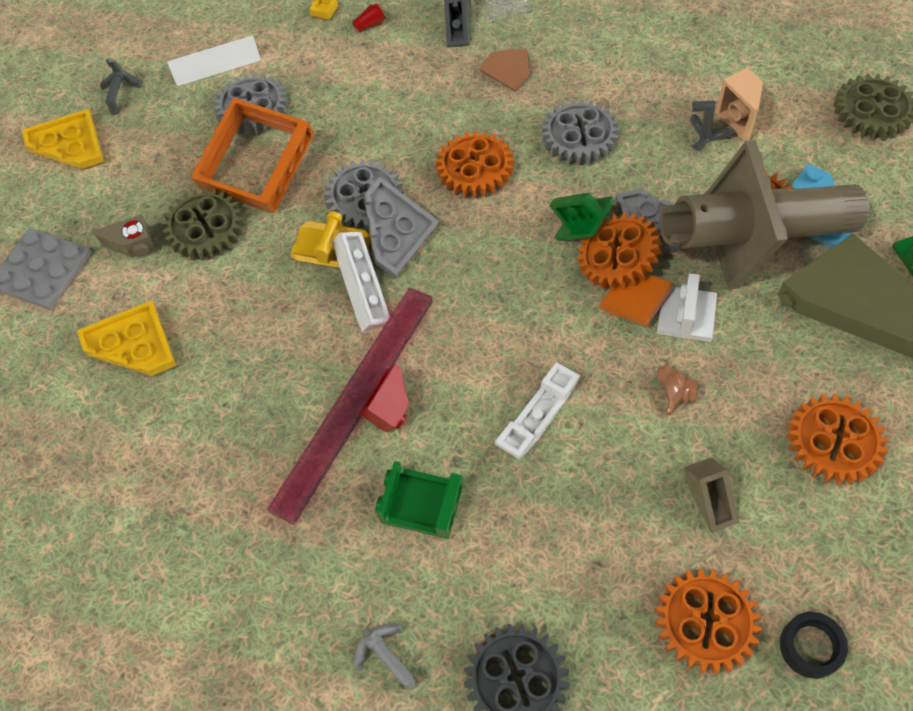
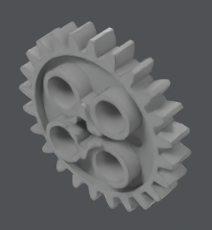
[213,73,289,136]
[541,99,620,165]
[324,159,404,232]

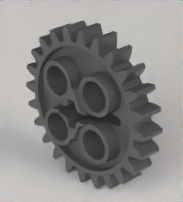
[464,624,570,711]

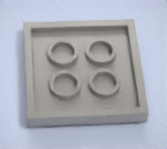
[0,228,92,311]

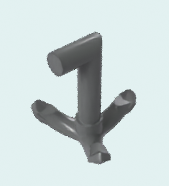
[100,59,142,115]
[690,100,734,150]

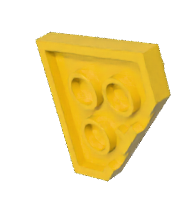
[22,109,105,169]
[77,300,177,376]

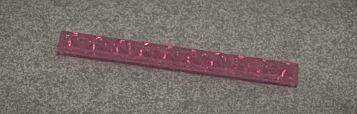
[267,287,433,525]

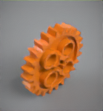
[436,130,514,198]
[577,212,662,290]
[786,394,888,486]
[655,568,762,676]

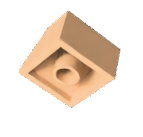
[716,67,763,141]

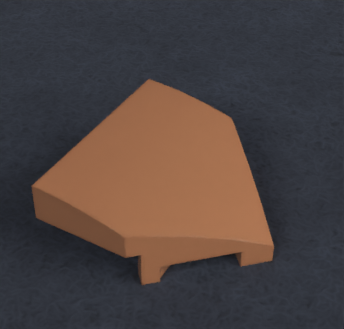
[479,49,531,92]

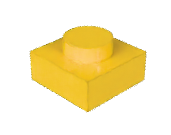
[309,0,338,20]

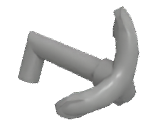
[354,624,416,690]

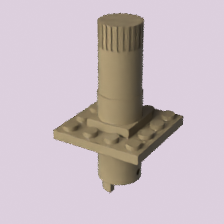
[660,140,870,290]

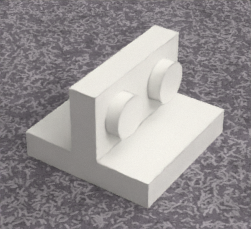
[657,273,717,342]

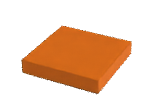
[599,273,673,326]

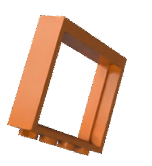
[191,97,315,213]

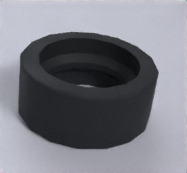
[780,612,848,679]

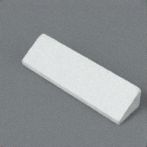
[167,35,261,86]
[332,232,392,332]

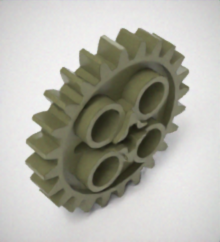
[833,74,913,140]
[162,188,244,260]

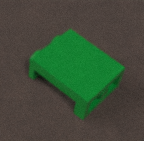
[375,461,464,539]

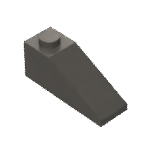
[444,0,471,47]

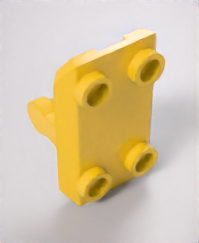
[291,211,371,268]

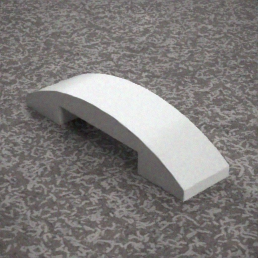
[495,362,580,459]

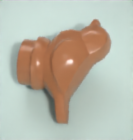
[657,363,699,416]

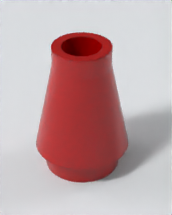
[352,3,385,33]

